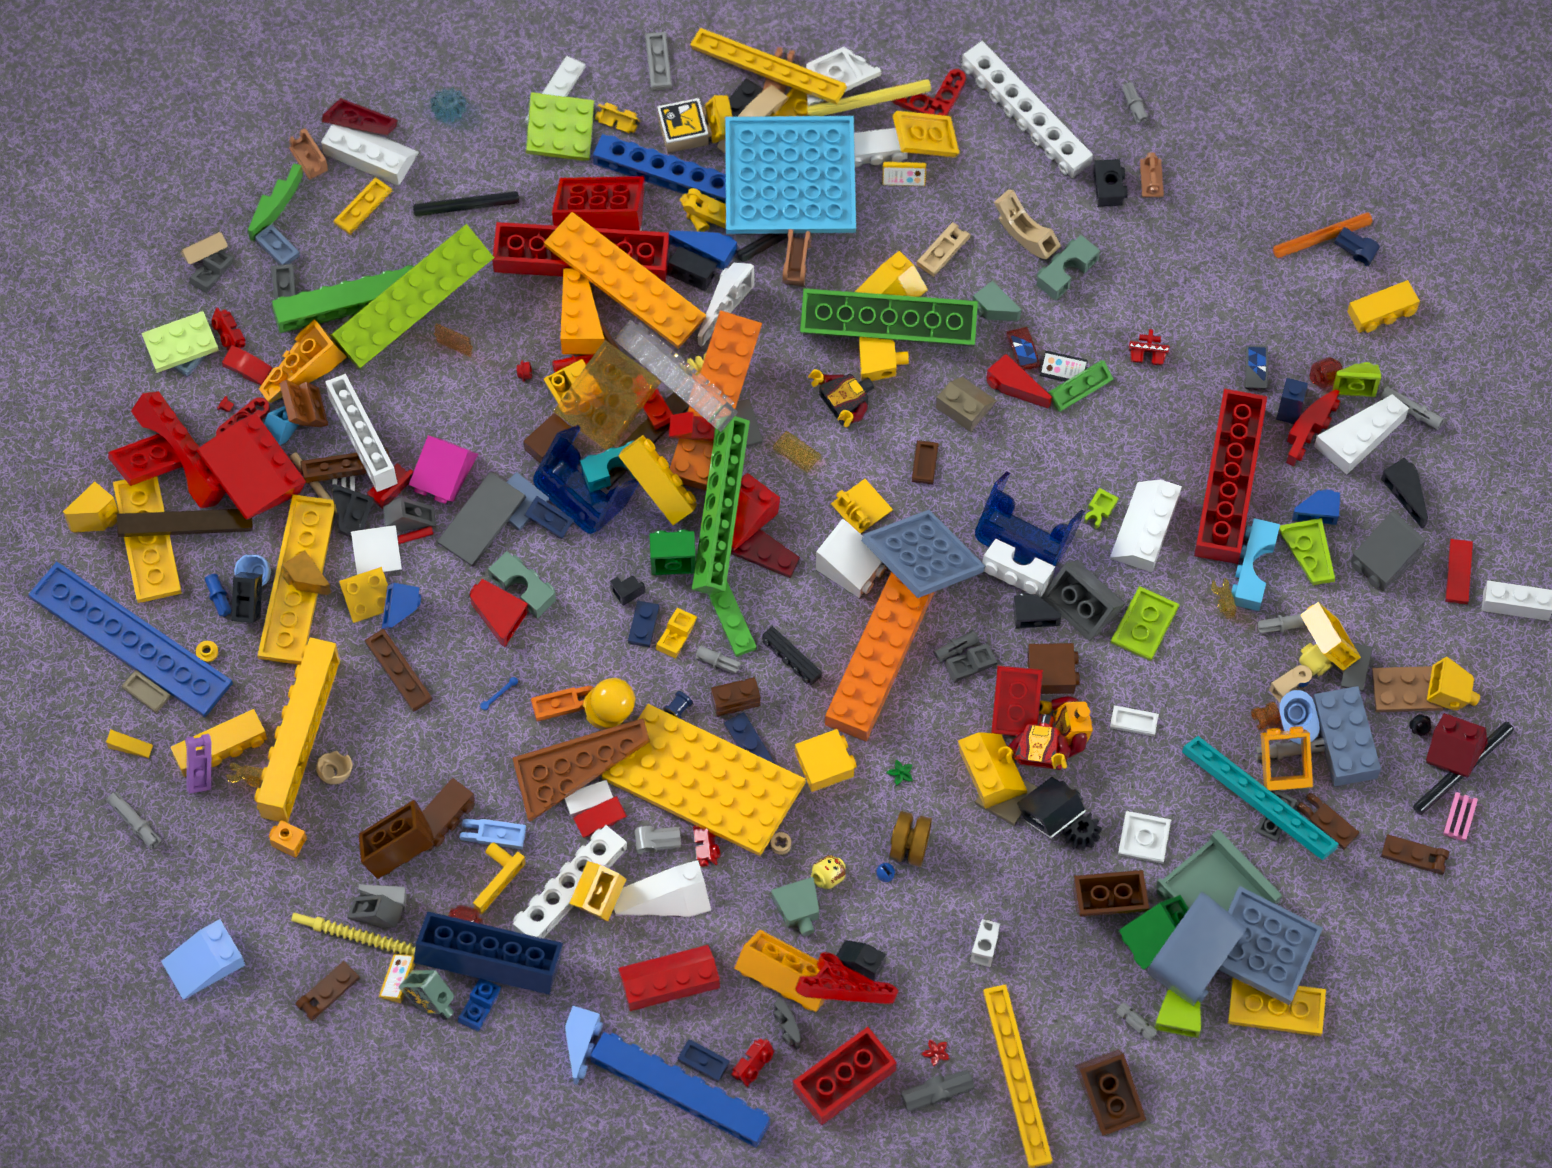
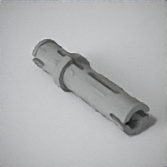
[1380,386,1445,430]
[1254,738,1325,761]
[107,792,161,849]

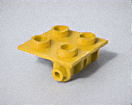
[831,479,893,534]
[339,567,388,623]

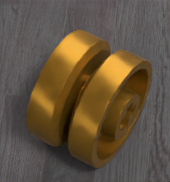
[889,811,932,867]

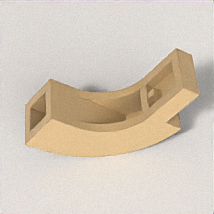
[994,189,1061,259]

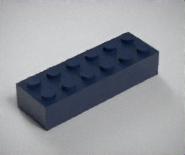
[413,911,563,995]

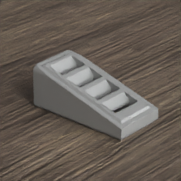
[359,884,407,911]

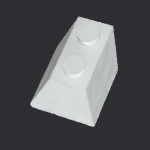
[816,519,887,598]

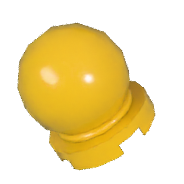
[583,677,636,730]

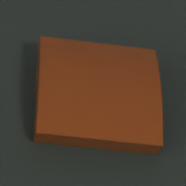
[279,380,329,427]

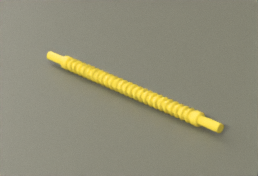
[291,912,415,956]

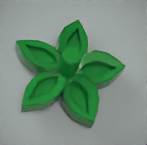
[886,760,913,786]

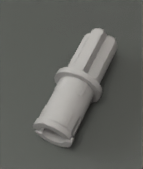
[1122,82,1149,124]
[1258,613,1304,634]
[695,645,741,674]

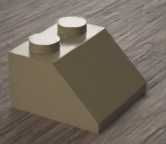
[936,377,997,432]

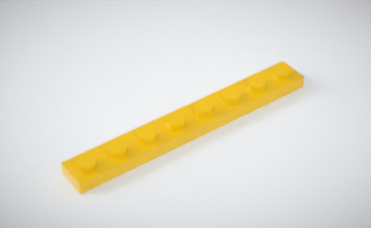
[690,28,847,105]
[983,984,1052,1168]

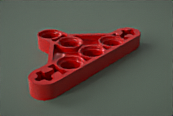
[795,952,898,1004]

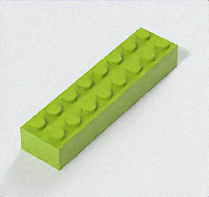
[330,224,494,369]

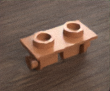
[1140,152,1164,197]

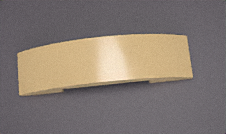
[717,85,788,154]

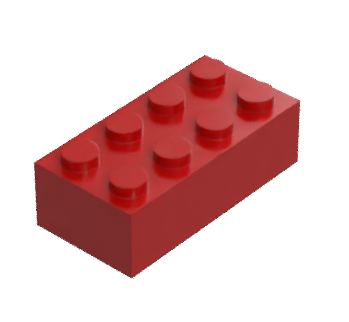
[793,1026,897,1126]

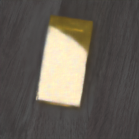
[773,430,821,473]

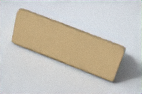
[181,232,227,264]

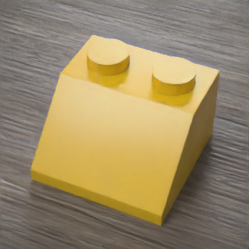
[63,482,119,532]

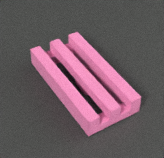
[1443,792,1478,842]

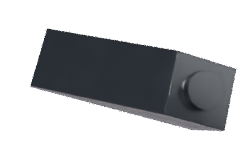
[1381,457,1428,529]

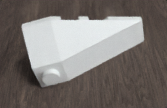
[698,263,754,347]
[614,860,711,917]

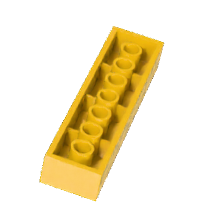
[254,637,340,823]

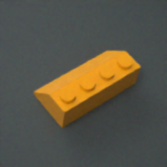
[734,930,826,1012]

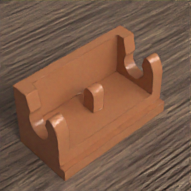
[289,128,328,180]

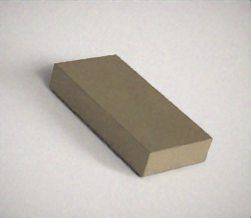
[121,670,171,713]

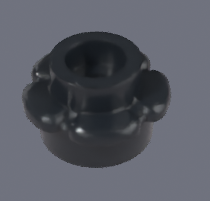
[1409,714,1431,736]

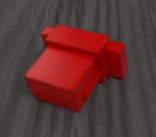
[217,396,234,412]

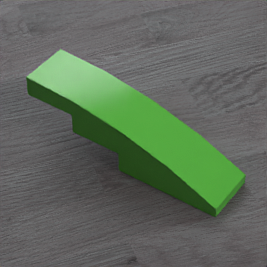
[248,163,303,241]

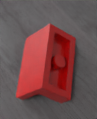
[367,463,414,509]

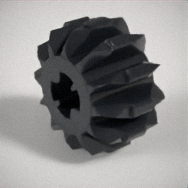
[1062,812,1102,851]

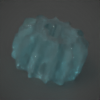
[431,86,466,123]

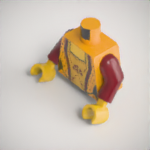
[1039,696,1093,759]

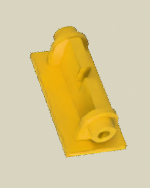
[595,103,641,134]

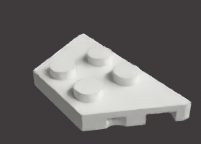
[806,47,881,106]

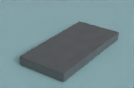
[437,472,526,567]

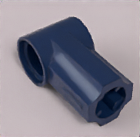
[1334,227,1380,266]

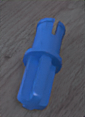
[205,574,231,617]

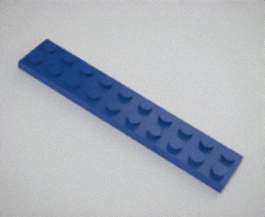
[28,561,233,718]

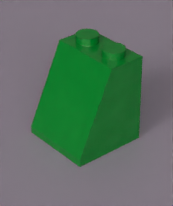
[1119,895,1189,970]

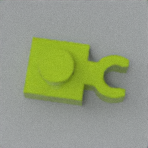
[1084,488,1119,529]

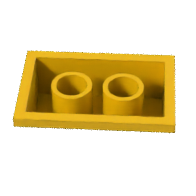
[958,732,1028,809]

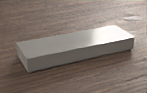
[645,32,672,90]

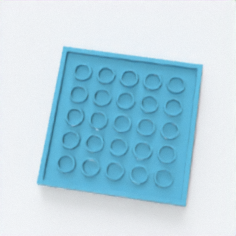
[725,116,856,234]

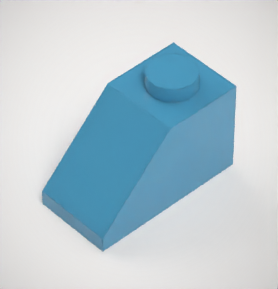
[264,406,299,445]

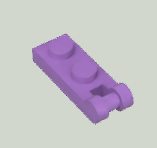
[185,734,211,794]

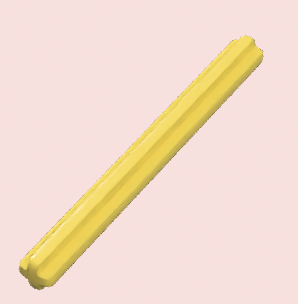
[807,79,931,116]

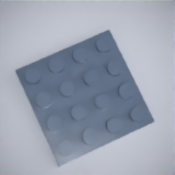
[861,510,985,598]
[1218,886,1323,1005]

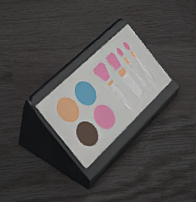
[1040,351,1088,382]

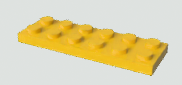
[113,476,182,603]

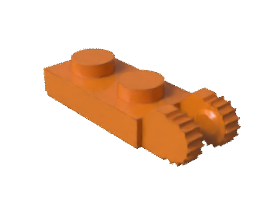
[531,685,593,722]

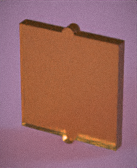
[434,323,473,357]

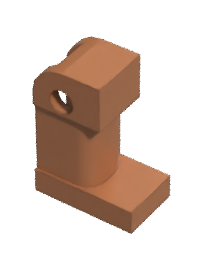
[782,229,811,286]

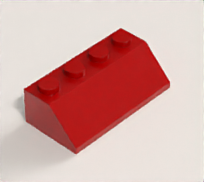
[618,945,720,1011]

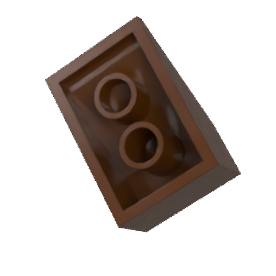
[1075,1049,1147,1136]

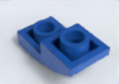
[458,979,501,1032]

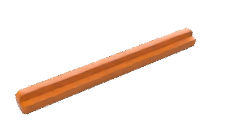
[1273,212,1373,258]

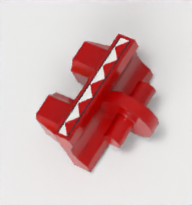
[1129,329,1169,366]

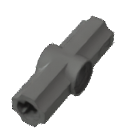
[901,1069,974,1112]

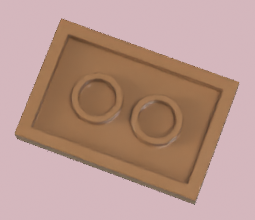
[1372,666,1444,712]

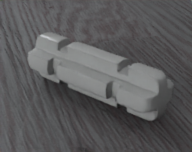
[1116,1002,1157,1041]

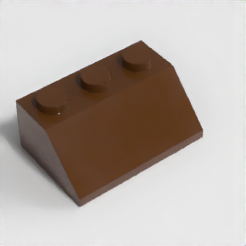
[359,800,434,879]
[1073,870,1150,917]

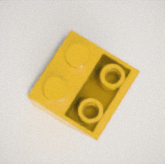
[543,359,604,415]
[569,861,627,922]

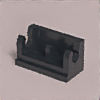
[667,246,717,292]

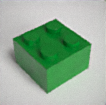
[649,529,696,575]

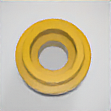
[196,641,219,663]

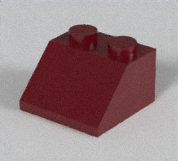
[1426,713,1488,778]

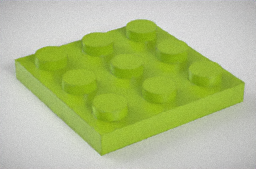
[525,92,594,161]

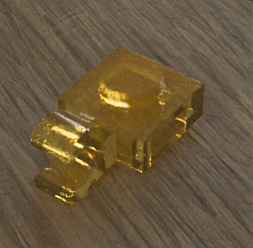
[1211,578,1236,619]
[226,763,263,787]

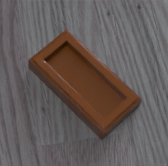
[911,440,939,484]

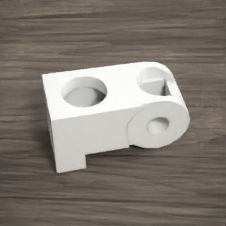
[970,919,1000,967]

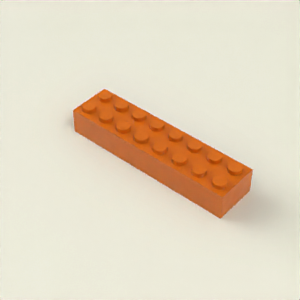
[670,310,762,491]
[825,571,934,742]

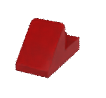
[669,412,715,441]

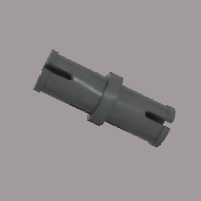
[933,630,979,663]

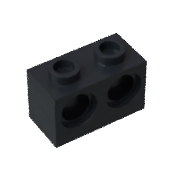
[231,572,263,623]

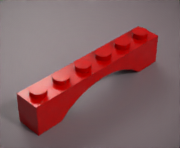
[131,391,226,509]

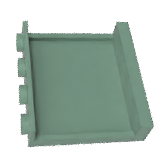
[1156,829,1282,911]

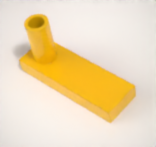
[473,842,526,915]

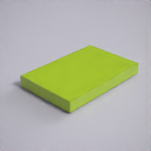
[1110,586,1180,661]

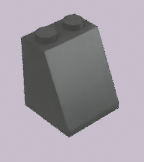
[1351,511,1426,591]

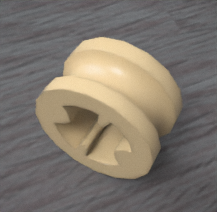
[771,832,791,855]

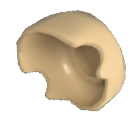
[316,751,353,785]

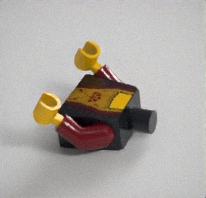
[808,369,874,427]

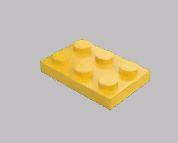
[893,111,959,157]

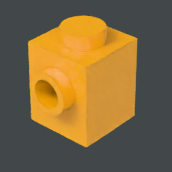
[269,820,307,858]

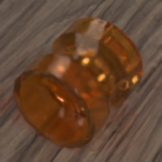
[1251,701,1281,730]

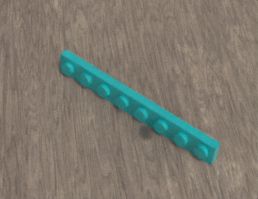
[1182,736,1339,861]

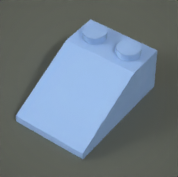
[161,919,245,1000]

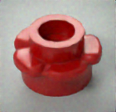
[517,360,532,382]

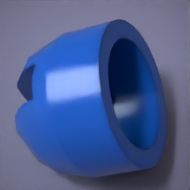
[876,863,895,882]

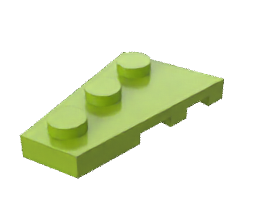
[1279,518,1335,586]

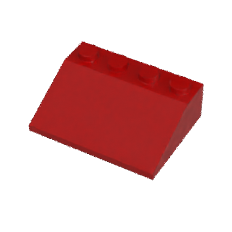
[552,176,645,231]
[196,413,306,520]

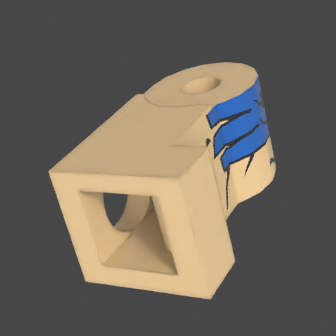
[1269,665,1312,703]

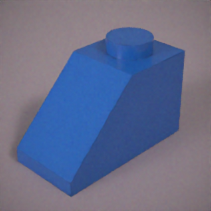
[1292,489,1340,525]
[381,583,421,630]

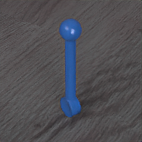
[480,677,518,710]

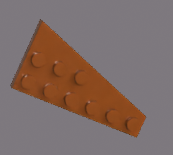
[512,718,650,822]

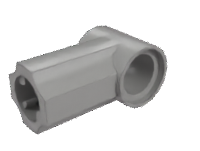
[635,826,681,855]

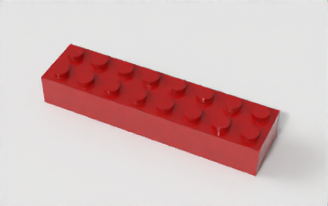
[492,222,669,283]
[1194,388,1268,564]

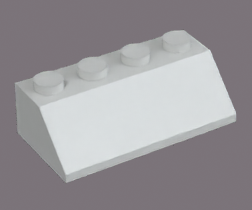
[321,124,419,186]
[1110,479,1182,572]

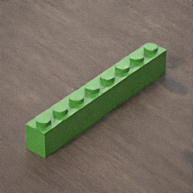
[272,265,414,333]

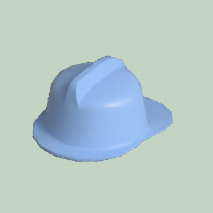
[1279,690,1320,744]

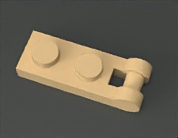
[917,222,971,277]

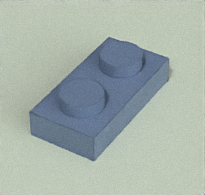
[255,224,300,265]

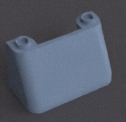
[1147,892,1248,1006]

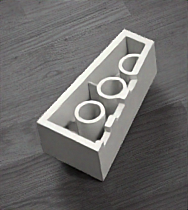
[1314,394,1409,474]

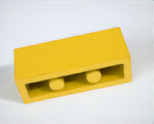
[1347,280,1420,333]

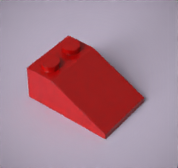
[701,473,780,551]

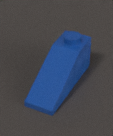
[669,230,737,270]

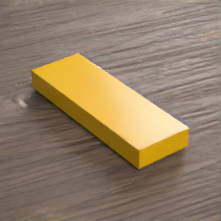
[334,177,392,235]

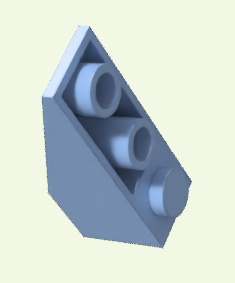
[565,1006,603,1085]

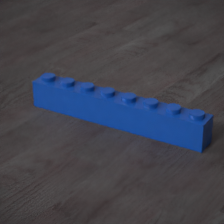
[590,1032,770,1148]

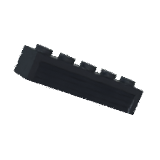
[762,626,822,685]

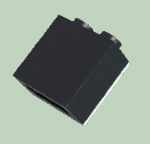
[1017,776,1086,838]

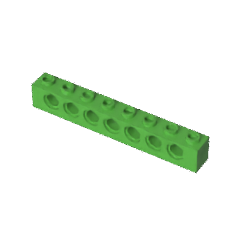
[692,415,750,595]

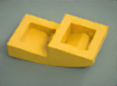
[656,608,697,659]

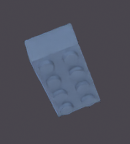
[1313,686,1381,787]

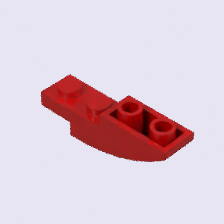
[1286,389,1341,466]

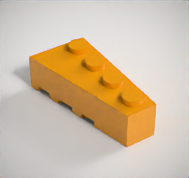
[560,269,606,354]

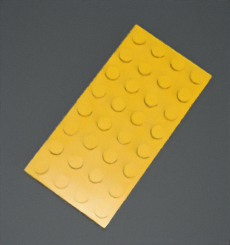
[602,704,806,856]

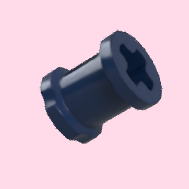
[663,691,693,719]

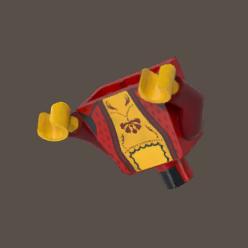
[998,714,1071,770]

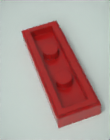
[1445,539,1473,605]

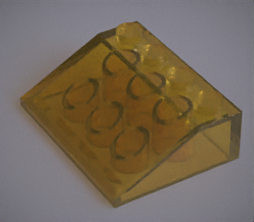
[553,340,661,450]

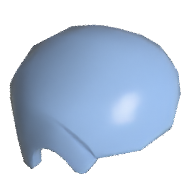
[234,554,272,586]

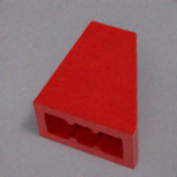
[469,579,529,647]

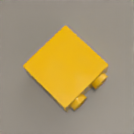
[795,729,857,792]

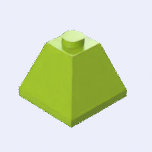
[1332,362,1381,397]

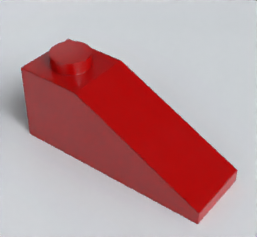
[986,354,1052,408]

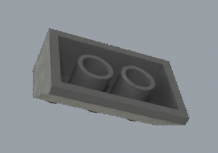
[1042,560,1126,641]

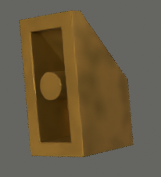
[282,550,331,595]

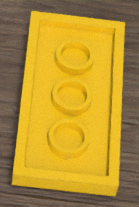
[1228,977,1326,1037]

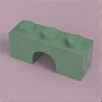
[1036,235,1100,301]
[488,551,556,619]

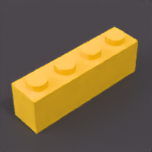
[619,435,697,525]
[170,709,267,777]

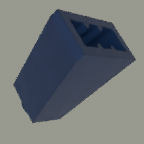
[1276,378,1308,424]

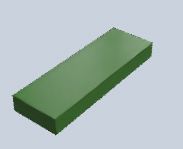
[1048,360,1114,412]

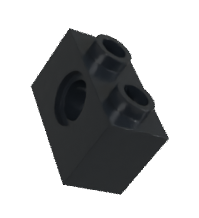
[1093,159,1128,207]

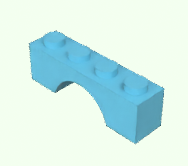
[1230,518,1280,611]

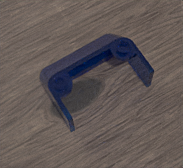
[533,425,639,534]
[975,471,1085,569]

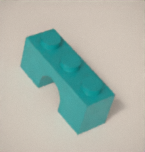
[580,441,635,492]

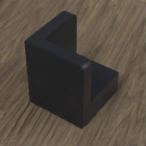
[610,576,645,606]

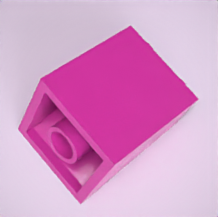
[409,435,478,504]

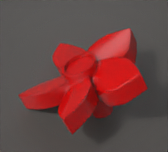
[921,1039,950,1067]

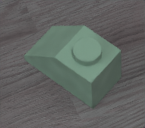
[973,281,1022,321]

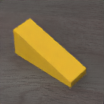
[106,729,153,758]

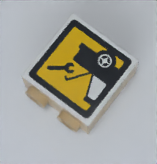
[657,98,712,153]

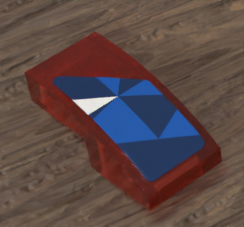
[1006,327,1040,371]

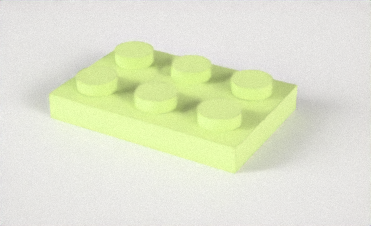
[141,311,219,373]

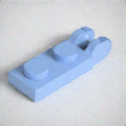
[459,819,526,850]

